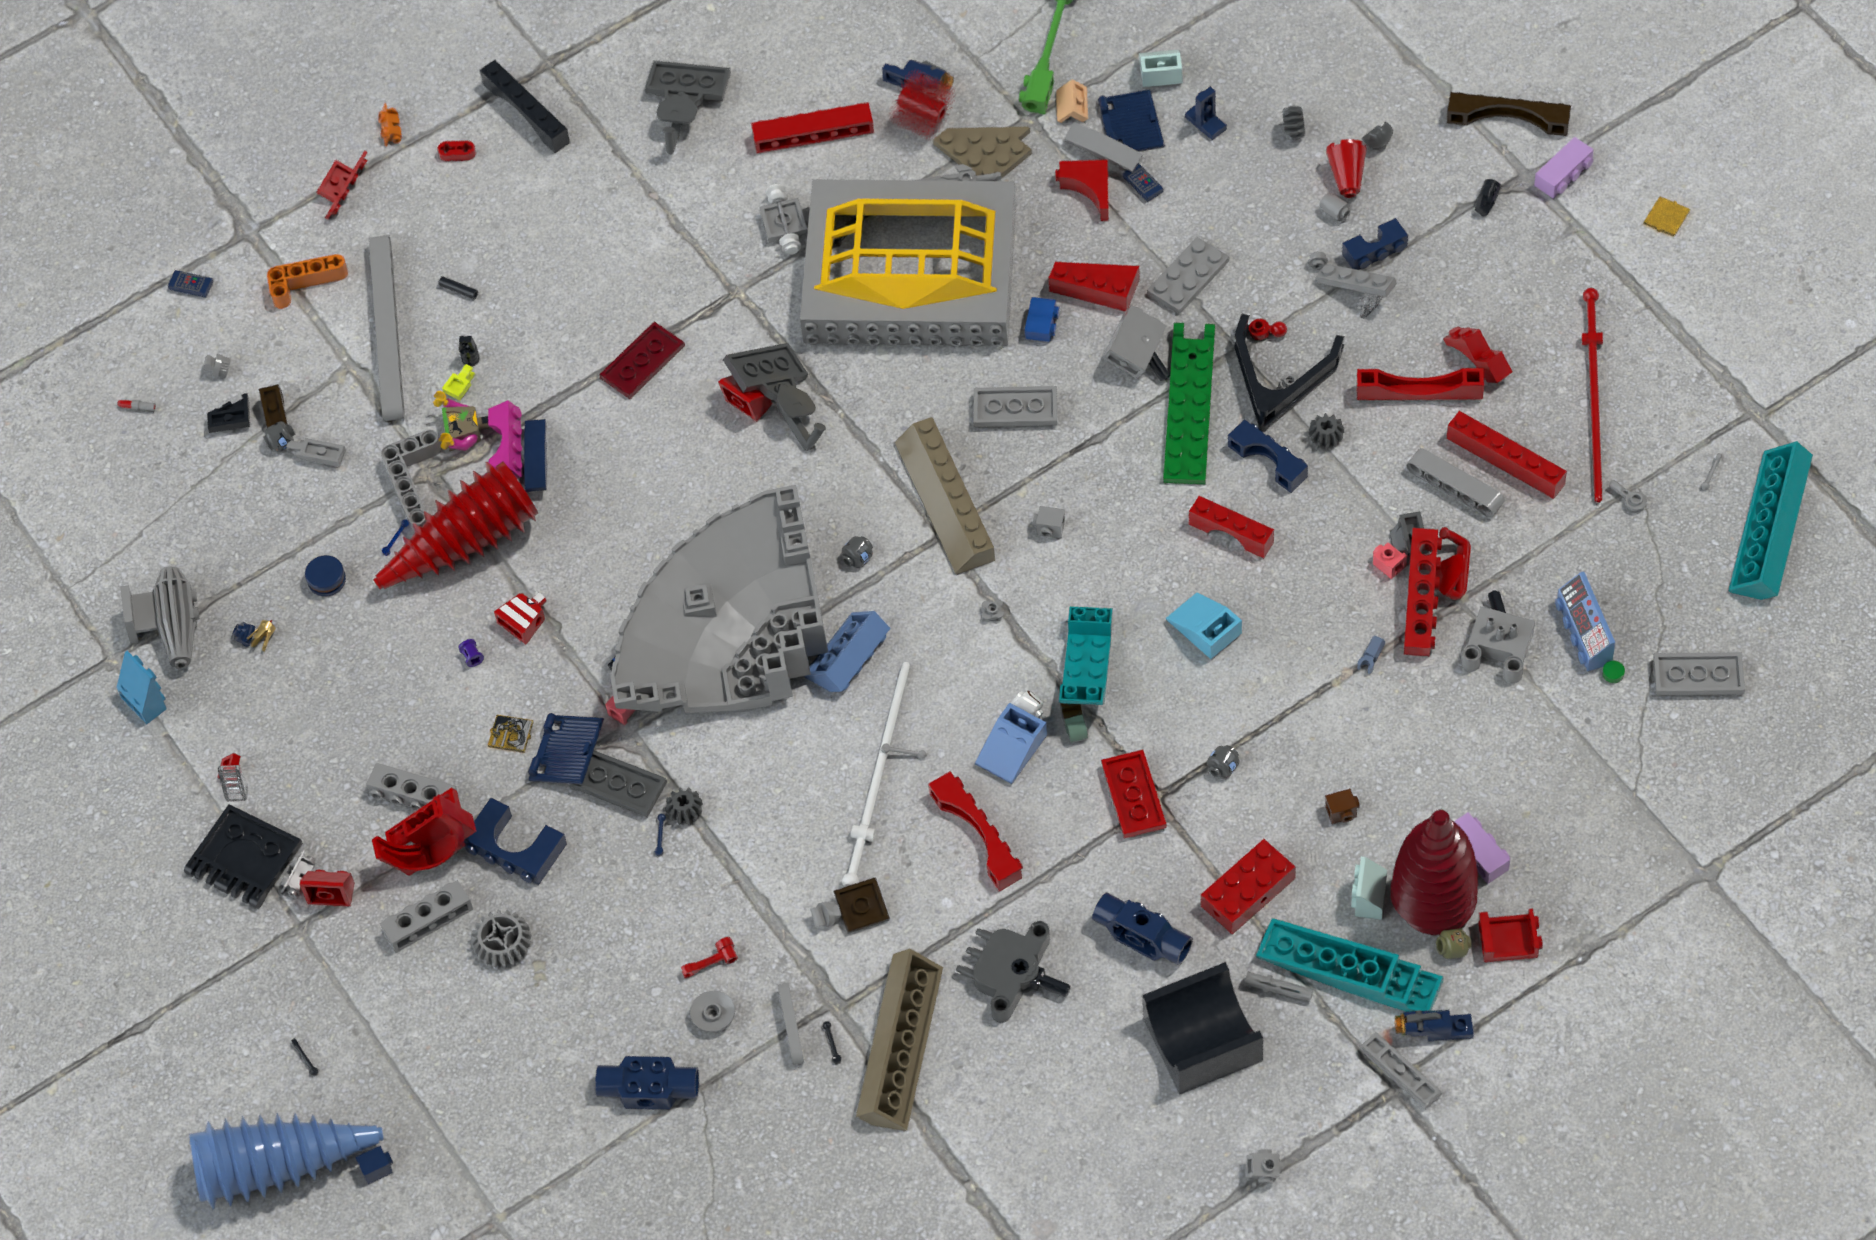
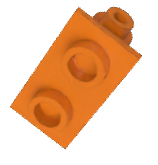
[378,103,402,147]

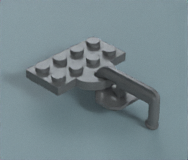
[645,60,731,155]
[723,343,826,450]

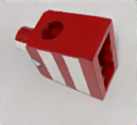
[494,593,547,645]

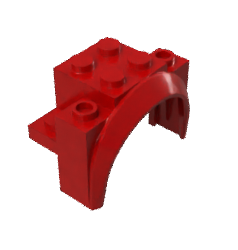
[372,787,476,876]

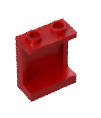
[1478,908,1543,963]

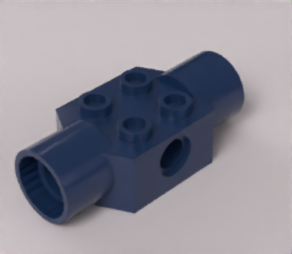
[1092,892,1193,965]
[595,1056,699,1110]

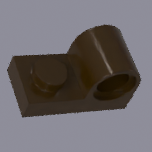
[259,384,288,428]

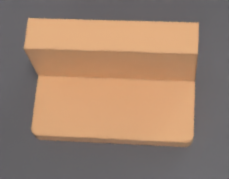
[1056,79,1088,123]

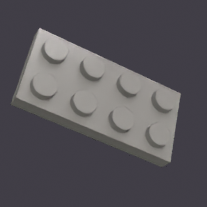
[1147,237,1229,315]
[973,386,1057,427]
[1653,652,1745,696]

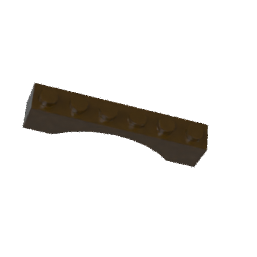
[1447,92,1571,136]

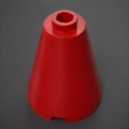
[1326,139,1367,198]

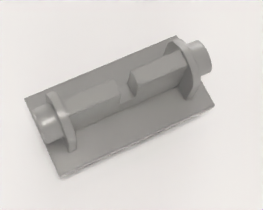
[280,850,315,897]

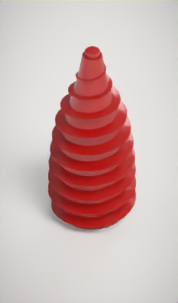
[373,461,539,590]

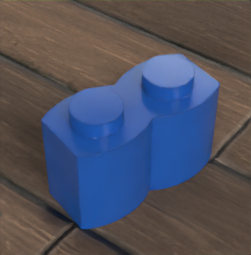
[1025,297,1060,342]

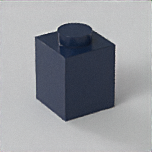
[355,1145,393,1185]

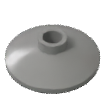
[690,991,735,1033]

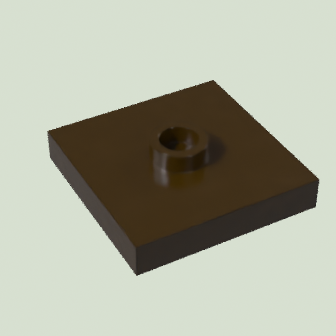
[833,877,890,934]

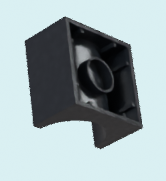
[1142,962,1263,1095]

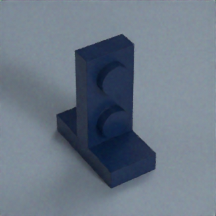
[1185,86,1227,141]

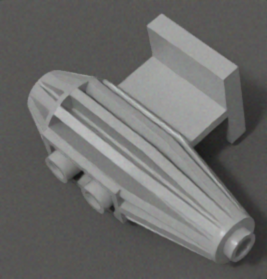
[120,566,200,669]

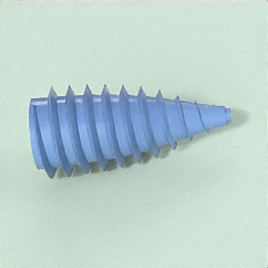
[189,1113,384,1210]

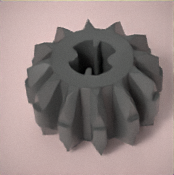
[1282,105,1305,140]
[1308,412,1344,449]
[666,787,703,825]

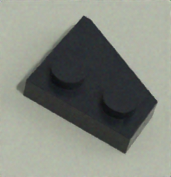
[207,393,250,433]

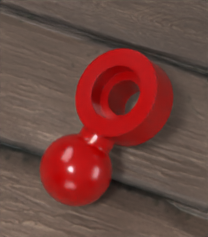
[1249,319,1287,340]

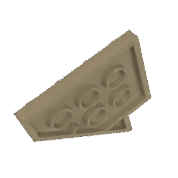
[933,126,1032,178]

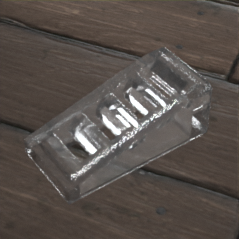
[218,765,248,802]

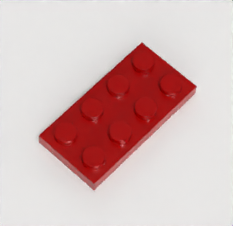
[1101,750,1167,839]

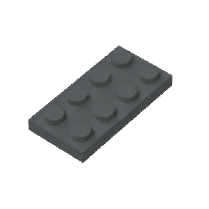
[569,750,667,818]

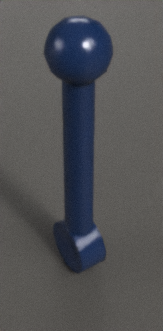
[654,813,666,856]

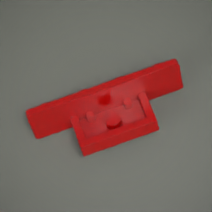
[316,150,368,219]

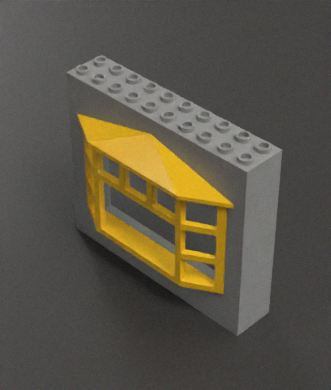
[800,179,1016,347]

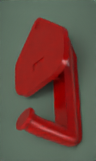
[1435,527,1471,600]

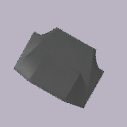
[1390,511,1429,556]

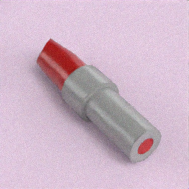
[117,400,156,411]

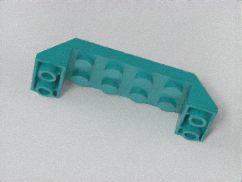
[1059,606,1113,705]

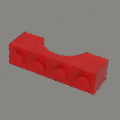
[1189,496,1274,558]

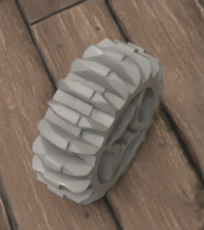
[471,909,532,968]

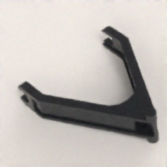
[1234,313,1345,432]

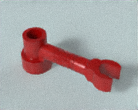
[681,937,738,979]

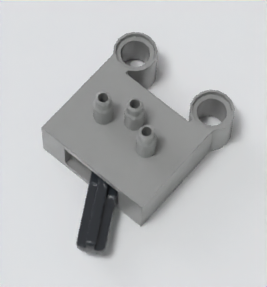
[1461,590,1535,683]

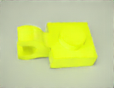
[442,364,475,401]

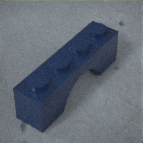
[1228,419,1308,493]

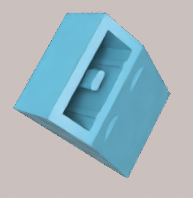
[1166,593,1242,659]

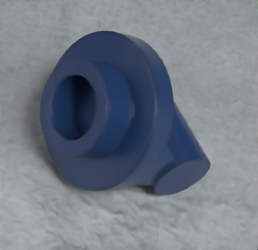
[232,622,256,647]

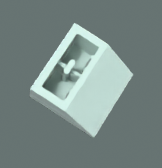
[1139,50,1182,87]
[1351,856,1387,920]

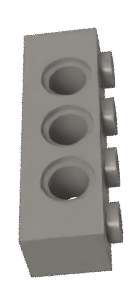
[366,762,459,811]
[380,880,473,953]

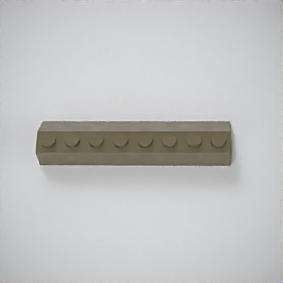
[895,417,995,575]
[856,949,943,1131]

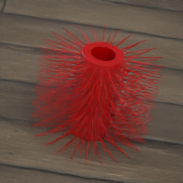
[889,69,955,141]

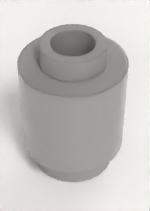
[1319,193,1351,221]

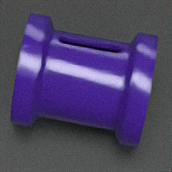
[458,639,484,667]

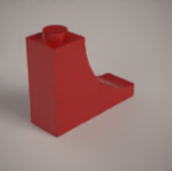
[1055,160,1109,221]

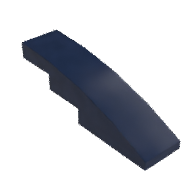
[524,419,548,492]

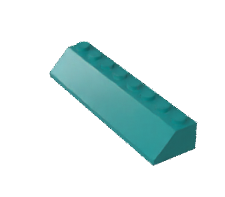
[1728,441,1813,600]

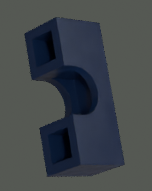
[1342,218,1408,270]

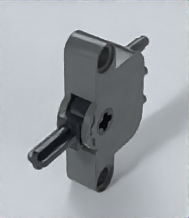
[956,921,1071,1023]

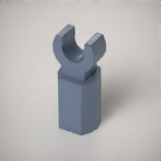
[1357,636,1385,674]

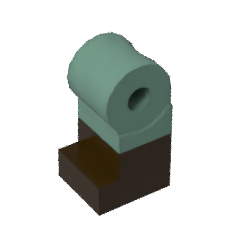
[1060,703,1088,743]

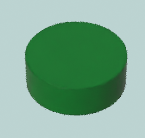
[1602,660,1625,683]

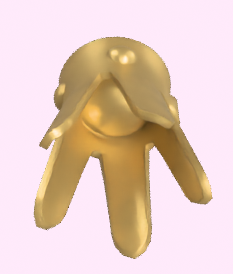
[246,620,276,652]

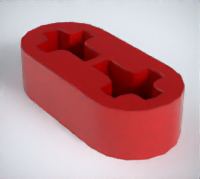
[437,140,476,161]

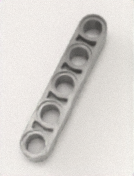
[1406,448,1505,518]

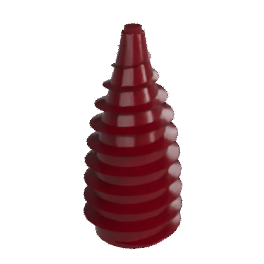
[1390,809,1478,935]

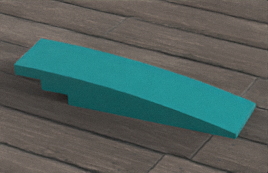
[1256,918,1444,1012]

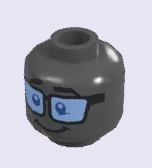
[263,421,296,452]
[842,536,873,568]
[1207,745,1240,778]

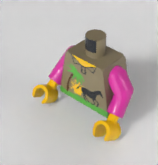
[433,391,491,451]

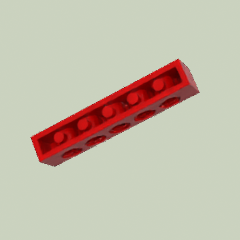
[1404,528,1442,657]

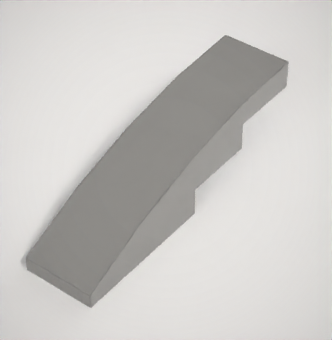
[1064,122,1143,173]

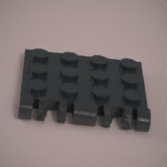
[184,804,302,909]

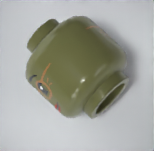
[1436,929,1472,959]

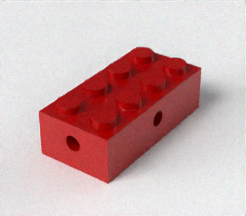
[1201,839,1296,935]

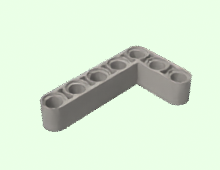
[381,430,442,533]

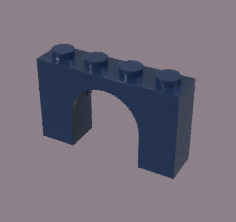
[464,798,567,885]

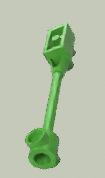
[1019,0,1072,114]

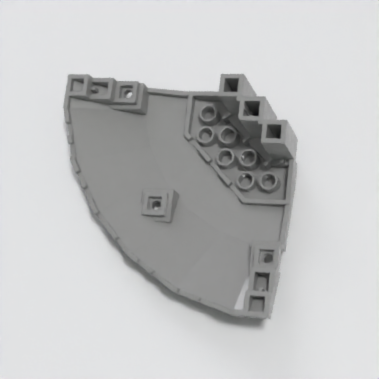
[610,485,828,713]

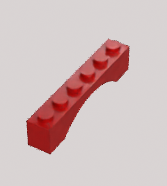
[1356,368,1484,400]
[928,771,1023,891]

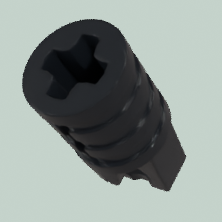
[1475,179,1502,217]
[458,336,480,367]

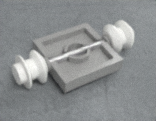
[759,184,808,255]

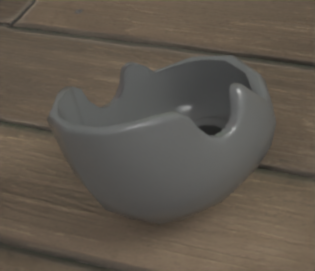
[1362,121,1393,149]

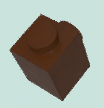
[1325,789,1360,824]

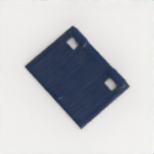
[1097,89,1165,151]
[528,713,604,784]

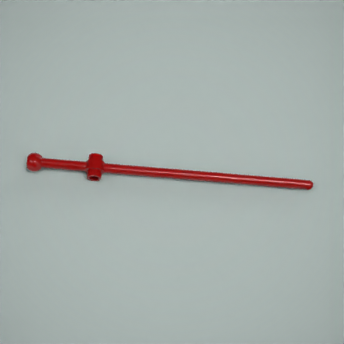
[1582,287,1603,503]

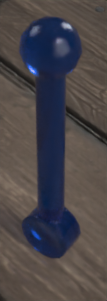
[382,519,409,556]

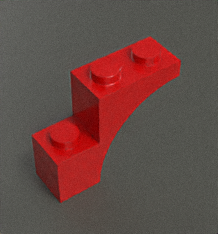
[1443,326,1513,383]

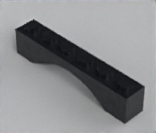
[479,59,570,153]

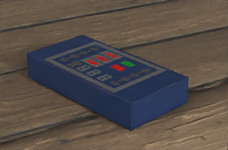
[1123,164,1163,202]
[168,270,213,298]

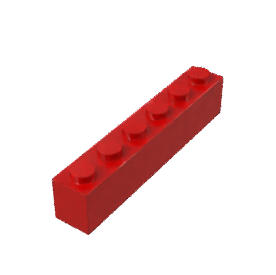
[751,102,874,154]
[1447,411,1567,499]

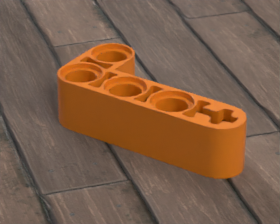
[267,254,348,309]

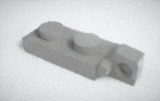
[286,438,346,467]

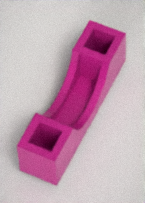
[488,400,522,479]

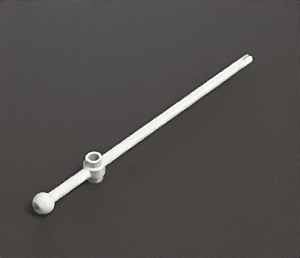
[842,662,910,887]

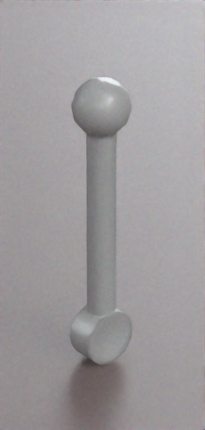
[1701,453,1722,490]
[881,743,926,759]

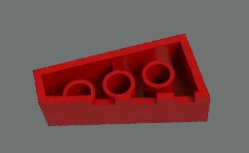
[1048,262,1140,312]

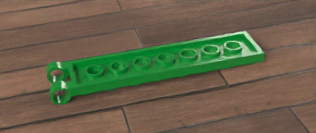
[1163,322,1215,485]

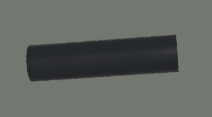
[438,276,478,300]

